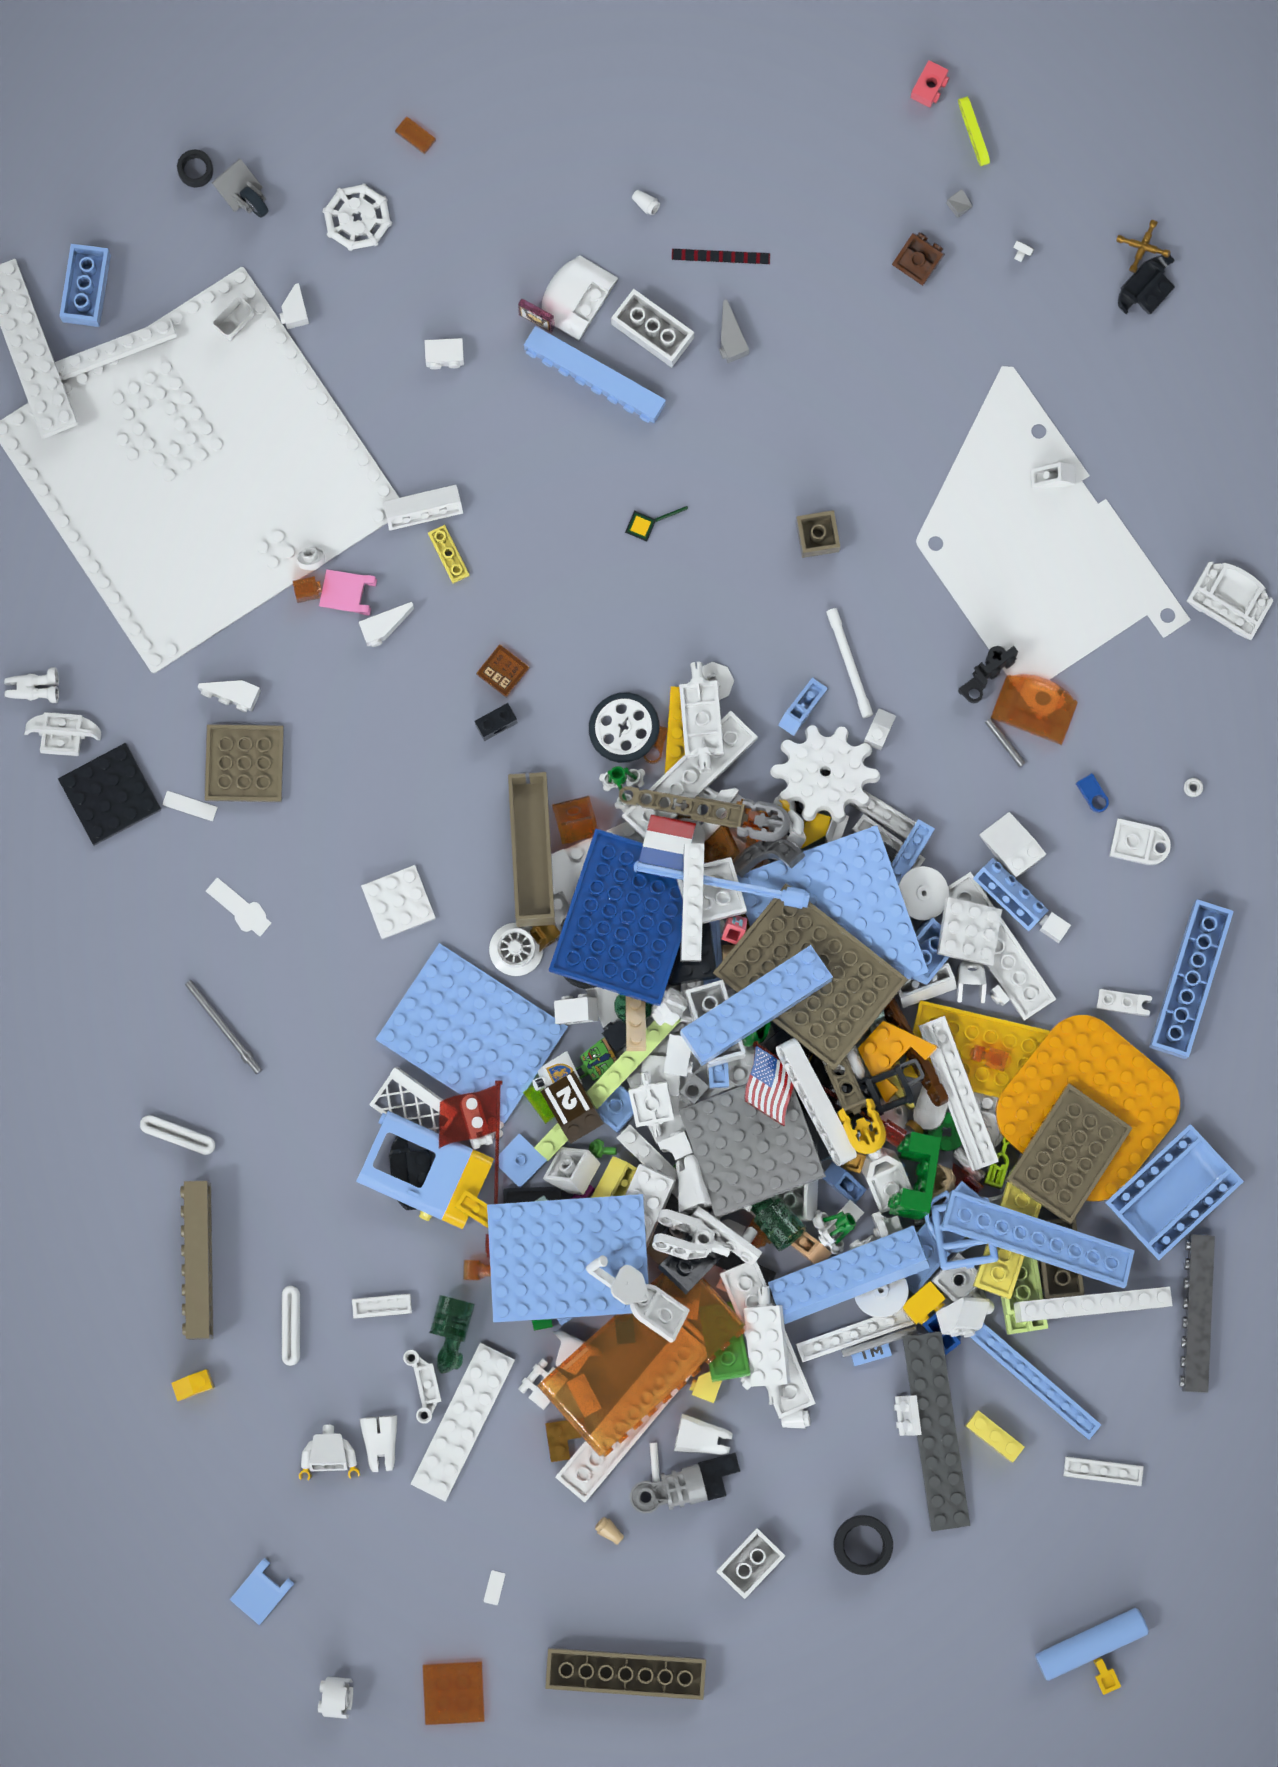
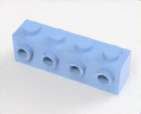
[973,858,1049,931]

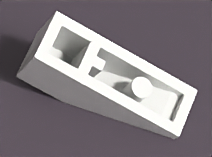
[359,602,414,647]

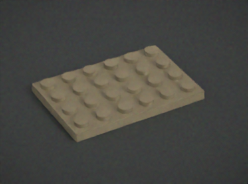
[1005,1084,1132,1224]

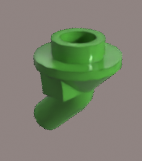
[589,1139,617,1158]

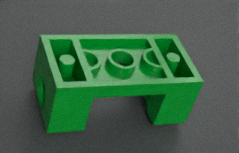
[888,1131,941,1220]

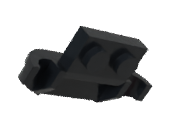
[1118,255,1175,314]
[389,1136,431,1210]

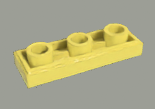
[428,525,470,584]

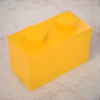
[902,1281,946,1325]

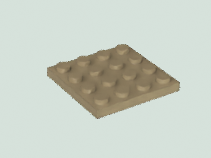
[205,725,284,802]

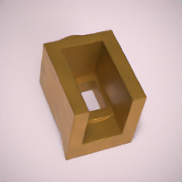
[530,925,561,952]

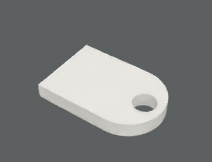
[1109,818,1171,865]

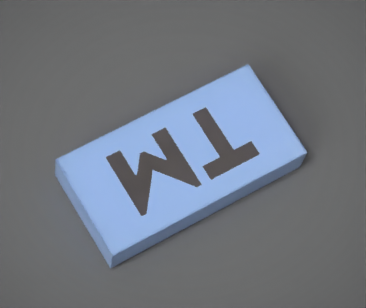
[851,1343,892,1366]

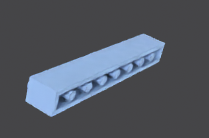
[524,326,666,423]

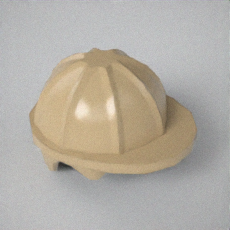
[932,1164,956,1199]

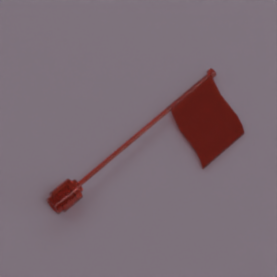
[438,1081,503,1258]

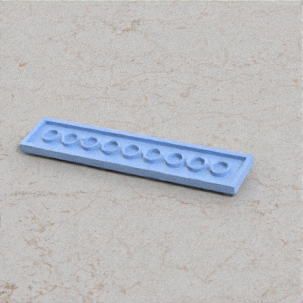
[941,1190,1135,1288]

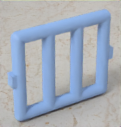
[931,1197,999,1270]

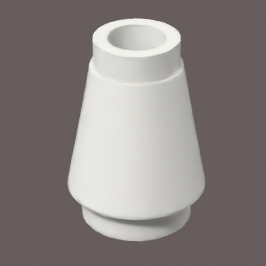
[632,190,660,215]
[781,1409,811,1429]

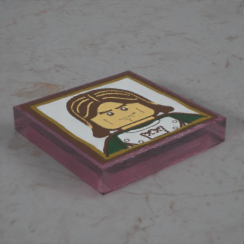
[518,299,555,333]

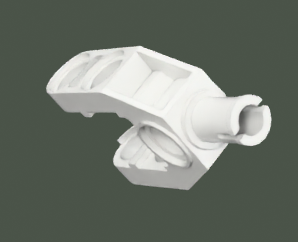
[652,1209,731,1260]

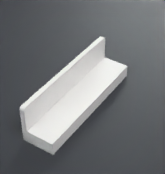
[383,485,463,531]

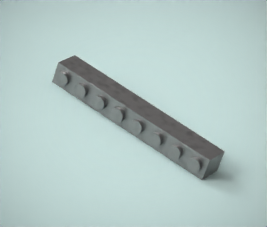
[1179,1234,1215,1393]

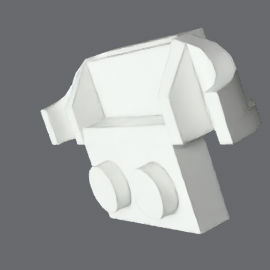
[24,712,101,756]

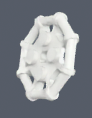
[322,183,392,251]

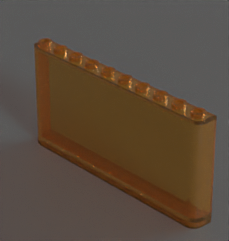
[537,1273,746,1457]

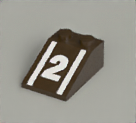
[541,1071,604,1144]

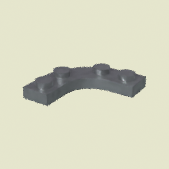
[733,838,805,878]

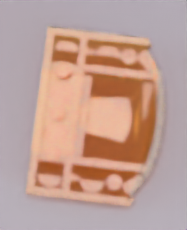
[991,674,1078,745]

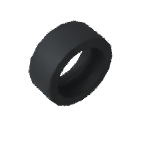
[177,149,214,188]

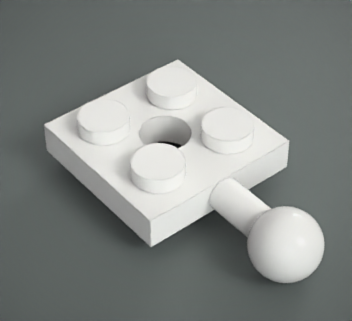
[931,1253,994,1315]

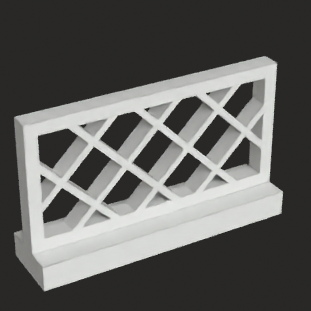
[369,1067,460,1135]

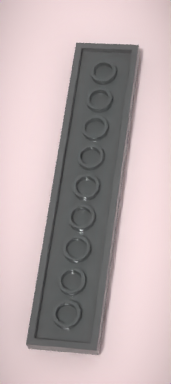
[902,1331,970,1532]

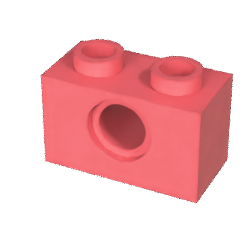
[910,60,949,108]

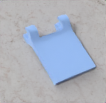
[230,1558,294,1625]

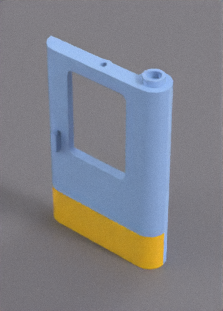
[356,1111,494,1229]

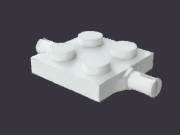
[628,1071,674,1137]

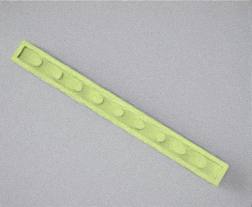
[534,1019,681,1161]

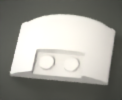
[541,256,618,341]
[1187,562,1273,640]

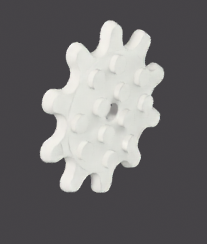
[770,725,880,822]

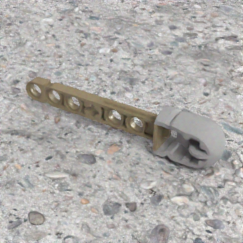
[619,786,790,842]

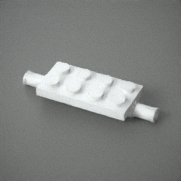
[679,662,724,773]
[743,1286,790,1405]

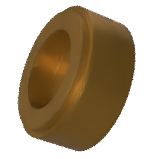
[905,1120,924,1134]

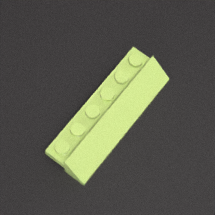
[1001,1256,1048,1335]

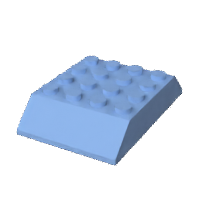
[1105,1124,1244,1261]

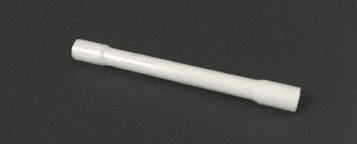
[826,608,874,719]

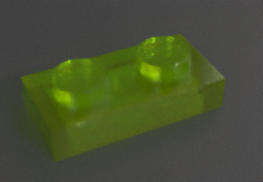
[523,1085,555,1124]

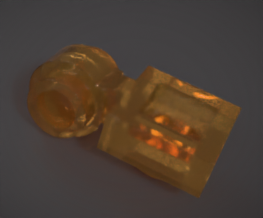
[970,1045,1009,1072]

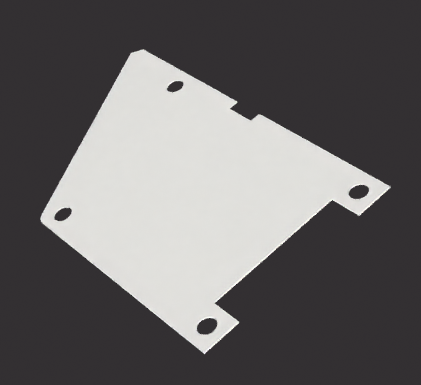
[916,366,1191,721]

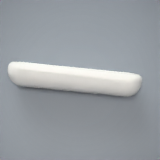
[140,1115,215,1155]
[282,1285,300,1366]

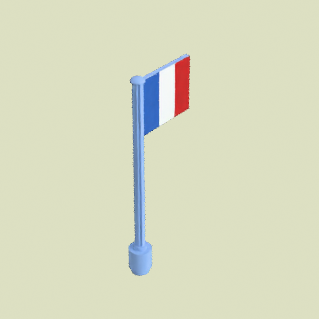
[634,815,810,909]

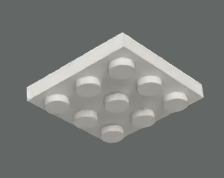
[677,857,747,924]
[361,865,436,940]
[937,897,1002,966]

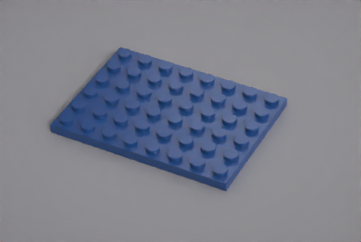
[549,829,705,1006]

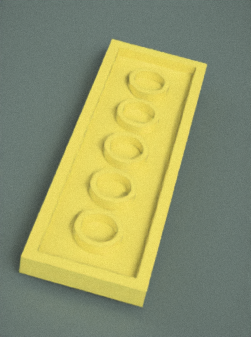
[973,1182,1042,1299]

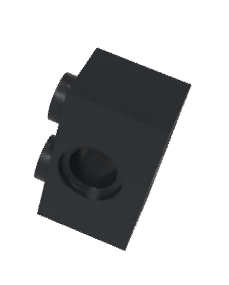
[474,703,518,741]

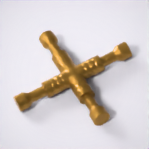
[1116,220,1170,273]

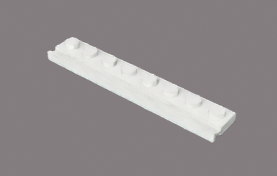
[919,1016,1000,1171]

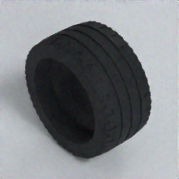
[834,1515,893,1575]

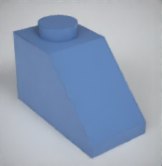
[822,1162,867,1204]

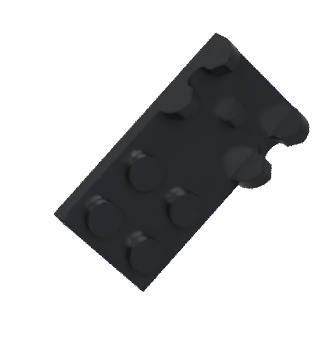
[657,1235,724,1294]

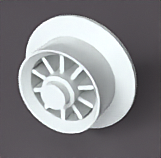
[899,866,949,920]
[489,923,543,976]
[855,1278,909,1318]

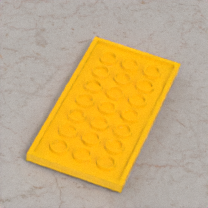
[903,1000,1050,1098]

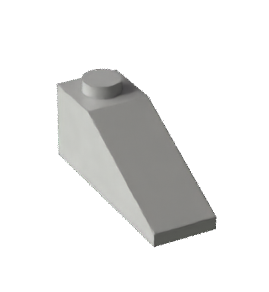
[719,299,749,363]

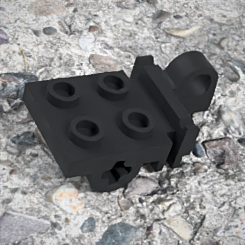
[958,646,1018,703]

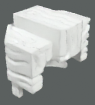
[651,988,688,1026]

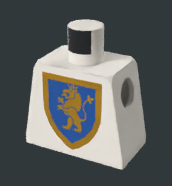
[532,1051,582,1091]

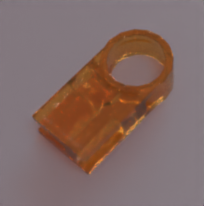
[643,726,668,764]

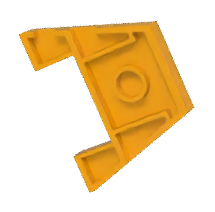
[857,1021,938,1102]

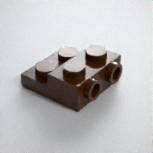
[892,232,945,286]

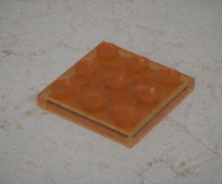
[423,1661,485,1725]

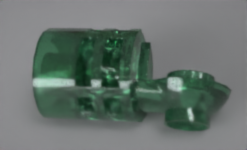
[750,1197,807,1251]
[429,1295,475,1374]

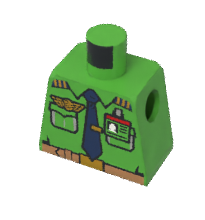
[576,1037,617,1081]

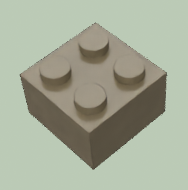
[796,510,840,558]

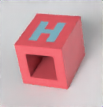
[721,915,748,944]

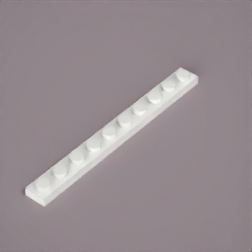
[796,1288,986,1363]

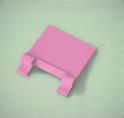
[319,569,377,616]

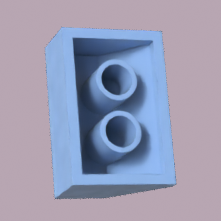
[911,918,949,985]

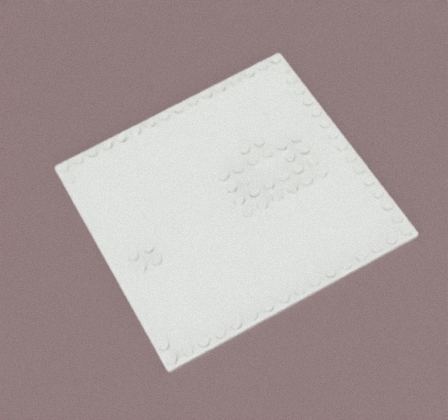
[0,267,399,673]

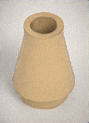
[594,1517,624,1545]

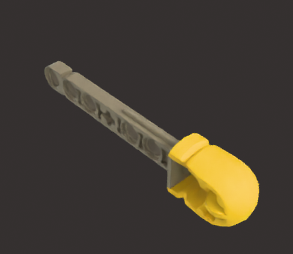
[825,1057,886,1154]

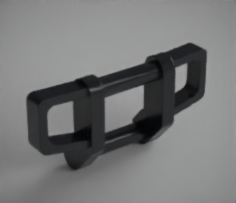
[846,1059,925,1116]

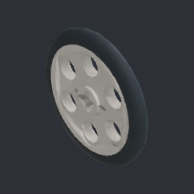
[589,692,660,763]

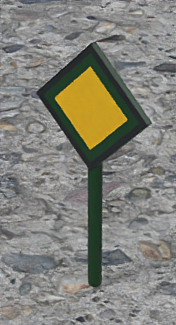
[625,506,688,542]

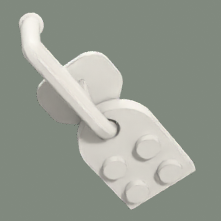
[586,1255,690,1343]

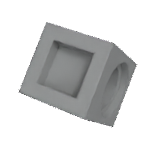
[679,1074,709,1105]

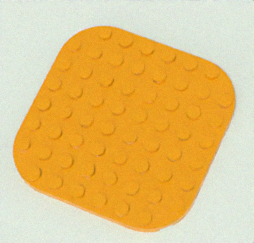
[995,1015,1180,1202]

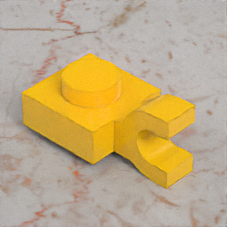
[1093,1657,1121,1695]

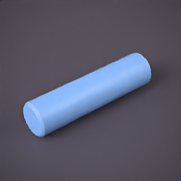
[1035,1608,1149,1681]

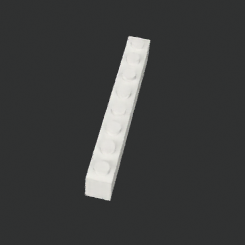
[1014,1287,1172,1323]

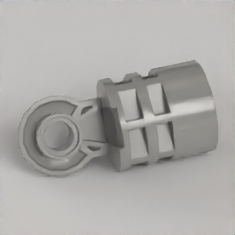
[630,1464,708,1513]

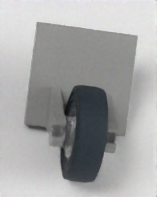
[212,158,269,218]

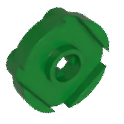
[927,1112,962,1151]

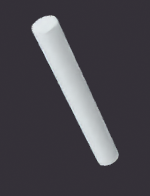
[649,1443,660,1483]

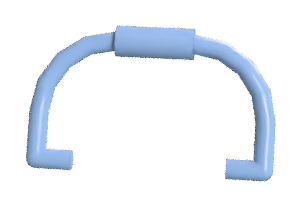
[924,1190,972,1253]

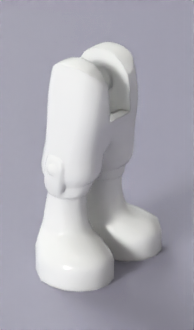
[4,667,59,703]

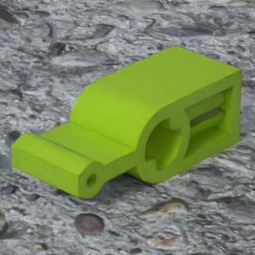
[983,1137,1010,1189]

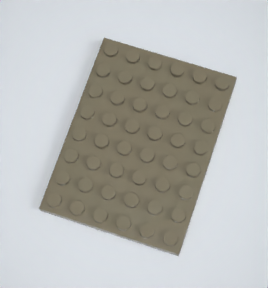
[713,883,908,1071]

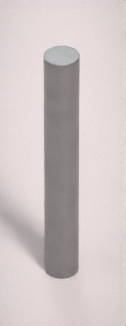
[985,718,1025,767]

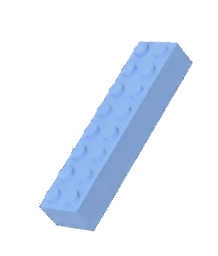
[1149,899,1234,1059]
[680,945,833,1066]
[768,1226,930,1324]

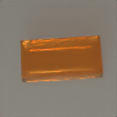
[395,116,436,155]

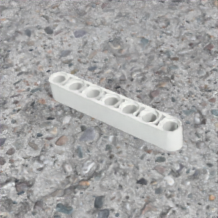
[776,1038,857,1166]

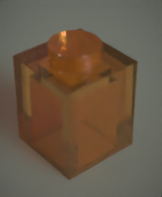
[292,576,322,603]

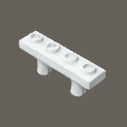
[691,1206,762,1266]

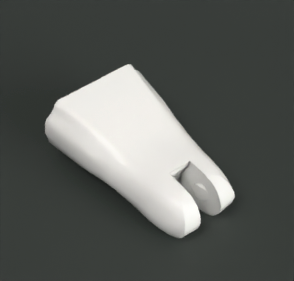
[676,1154,712,1215]
[674,1414,733,1454]
[359,1415,397,1472]

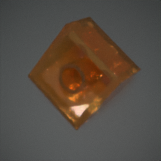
[552,796,598,844]

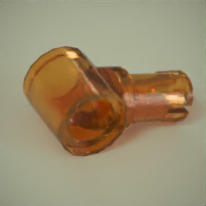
[463,1260,491,1280]

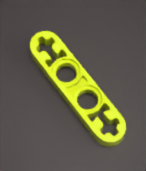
[958,96,990,166]

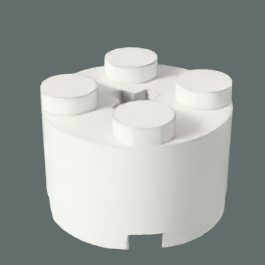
[318,1677,353,1719]

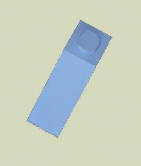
[778,678,828,736]

